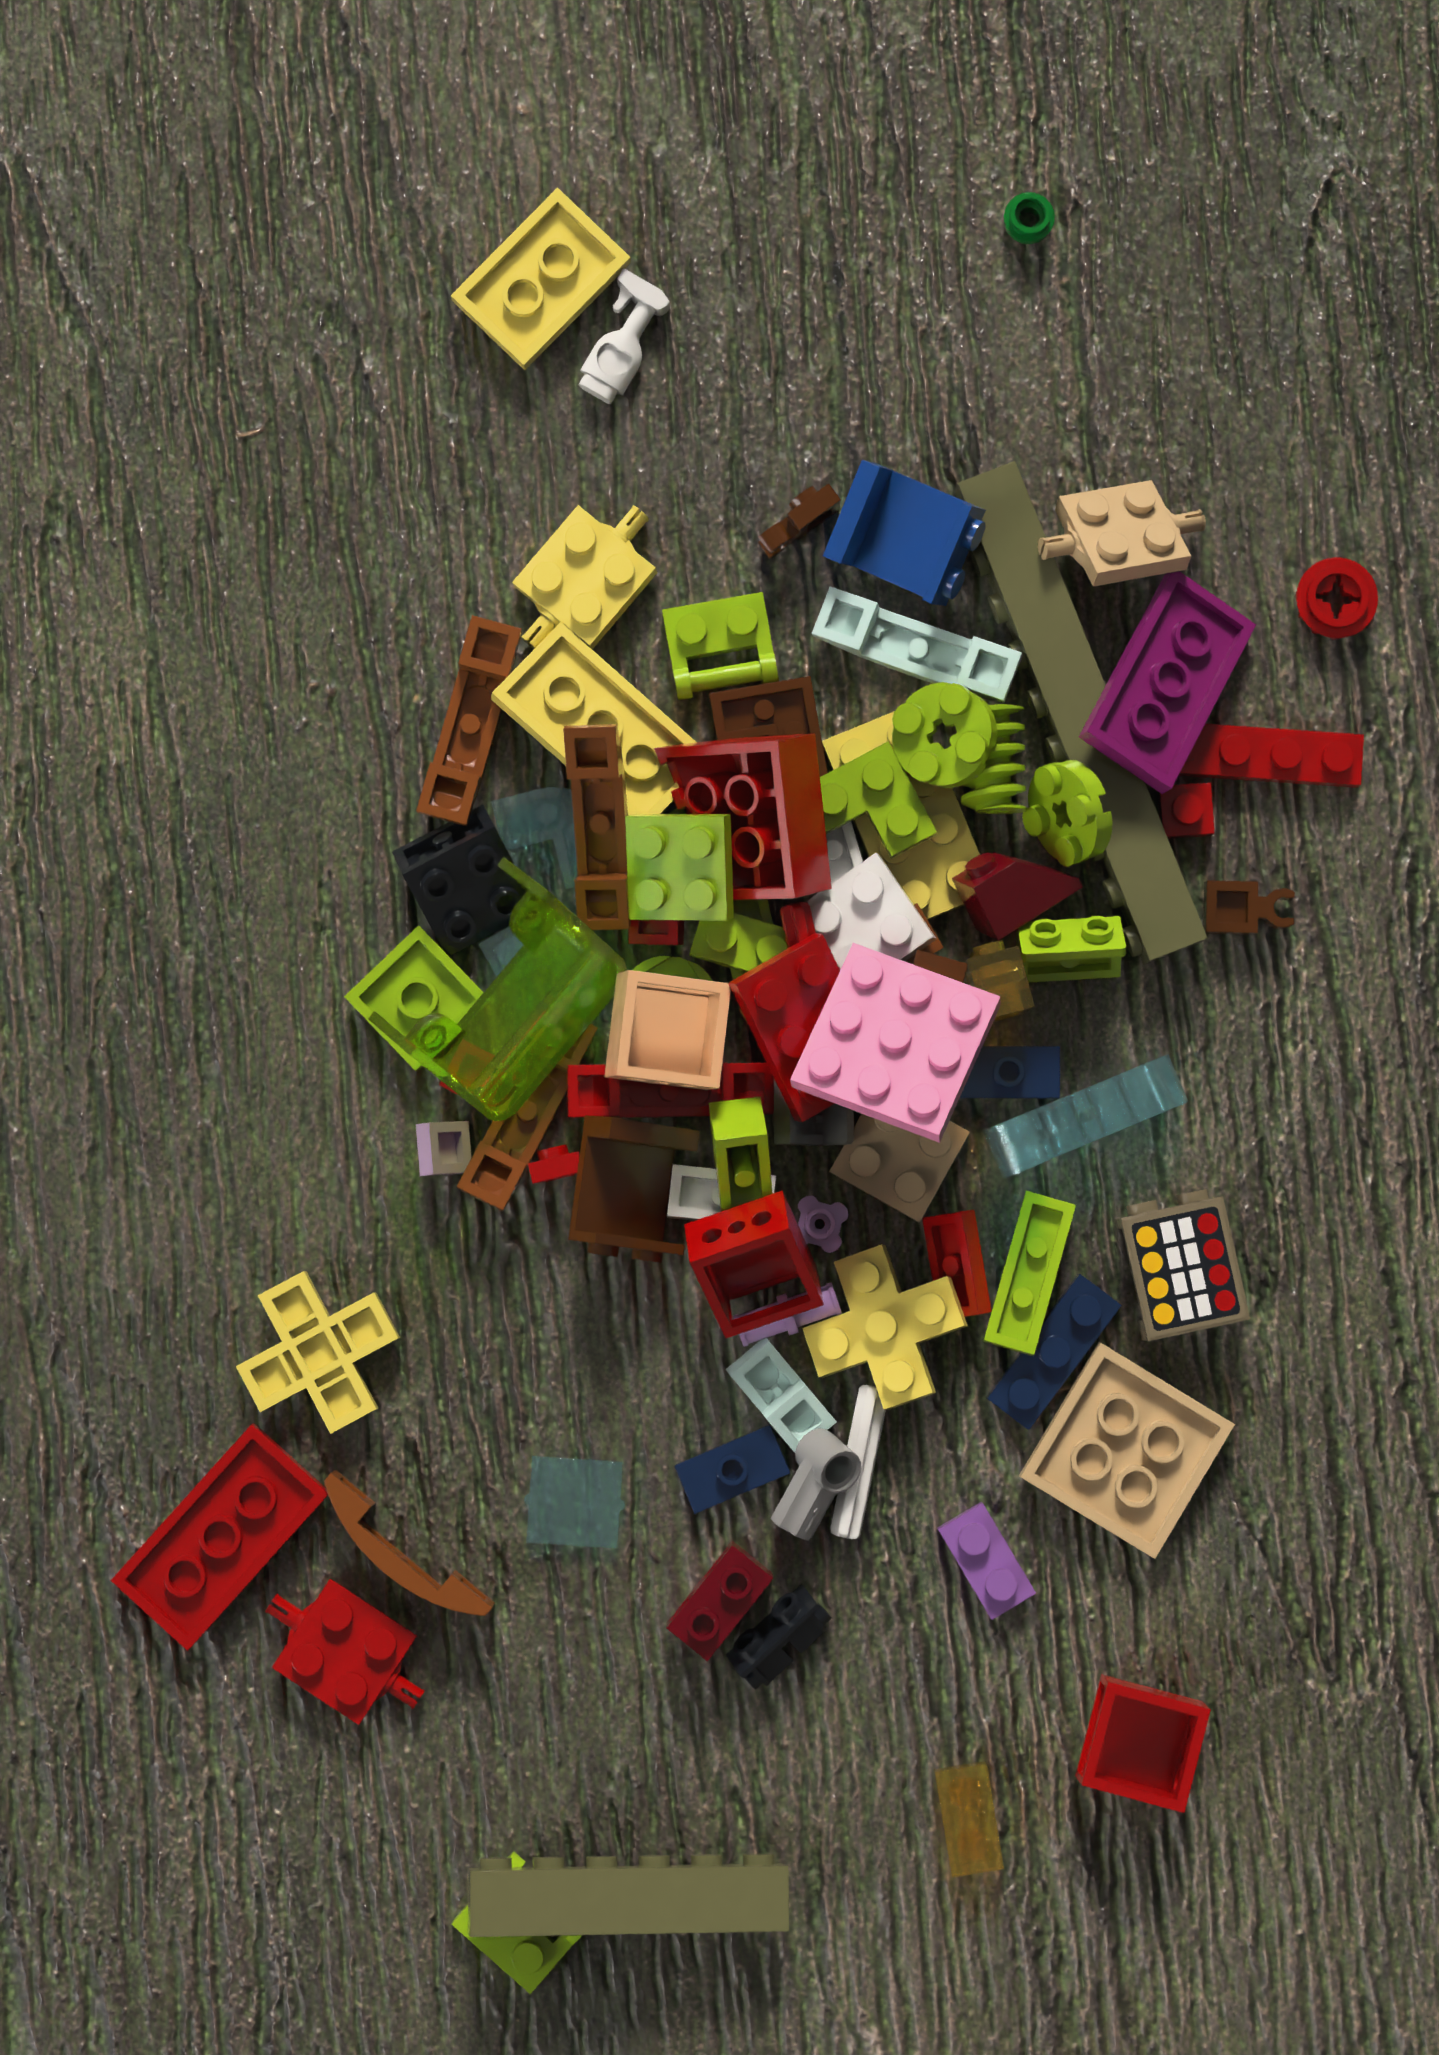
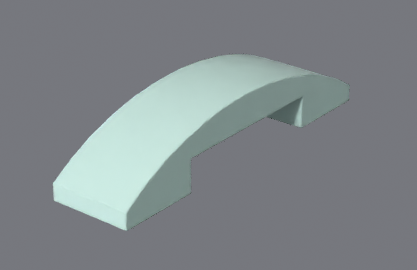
[812,586,1023,703]

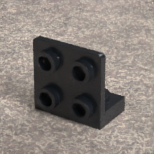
[392,805,537,956]

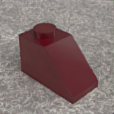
[952,852,1083,941]

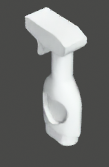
[578,268,670,404]

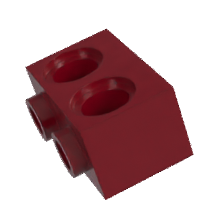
[666,1540,773,1662]

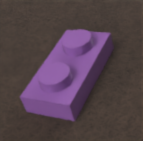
[937,1502,1036,1620]

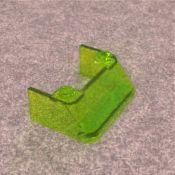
[368,857,627,1121]

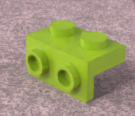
[1016,916,1126,983]

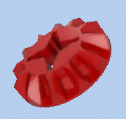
[1294,557,1378,640]

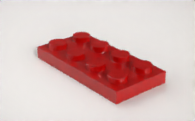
[110,1423,328,1651]

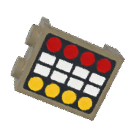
[1115,1189,1250,1341]

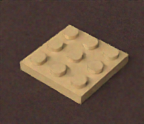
[1019,1342,1235,1559]

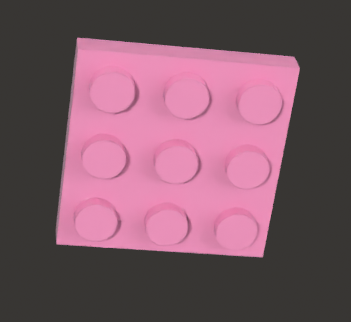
[790,943,1001,1143]

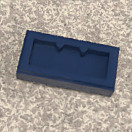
[959,1046,1060,1099]
[674,1424,790,1514]

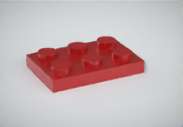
[728,933,840,1123]

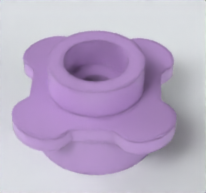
[798,1196,848,1253]

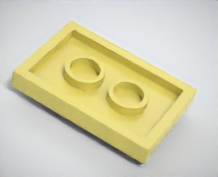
[451,187,631,370]

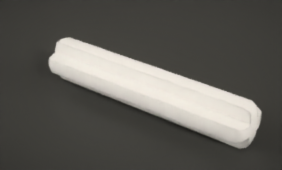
[830,1385,886,1539]

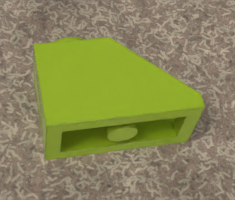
[709,1097,773,1211]

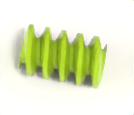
[961,704,1026,814]

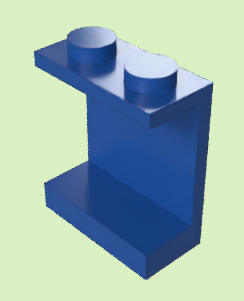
[823,459,986,606]

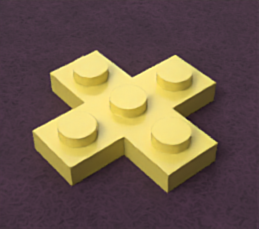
[802,1244,968,1410]
[236,1271,400,1434]

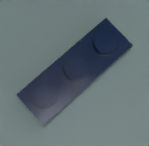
[986,1274,1122,1430]

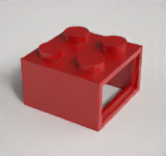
[684,1190,824,1339]
[1075,1674,1211,1813]

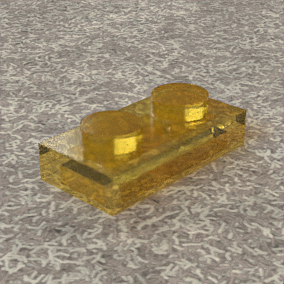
[934,1761,1004,1877]

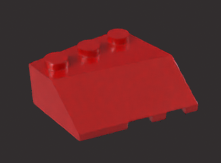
[654,733,832,900]

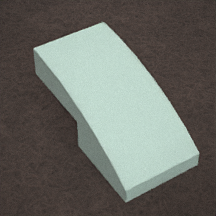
[725,1338,837,1452]

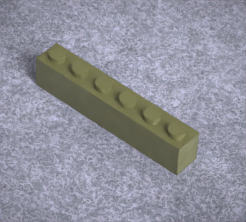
[468,1854,789,1937]

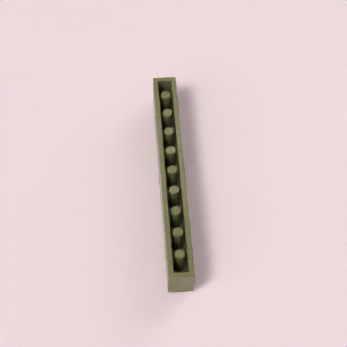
[954,461,1208,965]

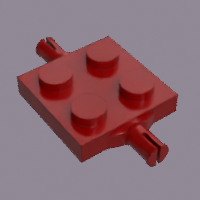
[265,1578,425,1725]

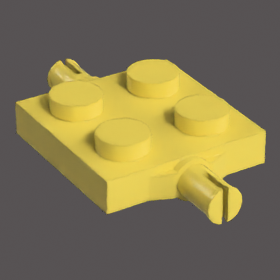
[512,505,658,650]

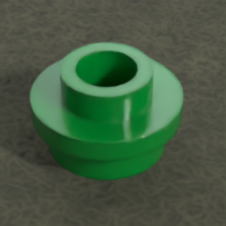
[1003,192,1055,244]

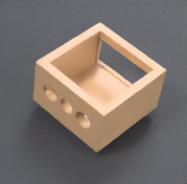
[604,970,731,1090]

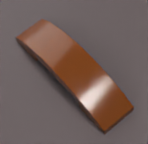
[416,615,522,826]
[563,724,631,930]
[456,1005,598,1212]
[324,1470,495,1616]

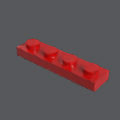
[1178,724,1364,788]

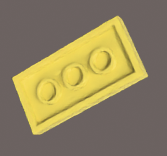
[491,622,697,815]
[822,712,980,920]

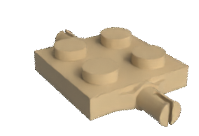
[1038,480,1206,587]

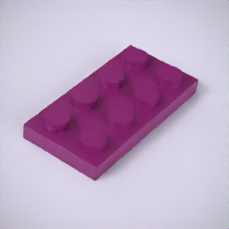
[1079,571,1256,794]

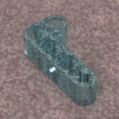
[983,1054,1189,1179]

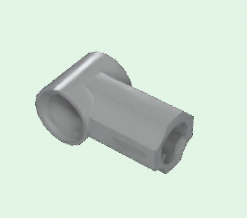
[770,1428,861,1541]

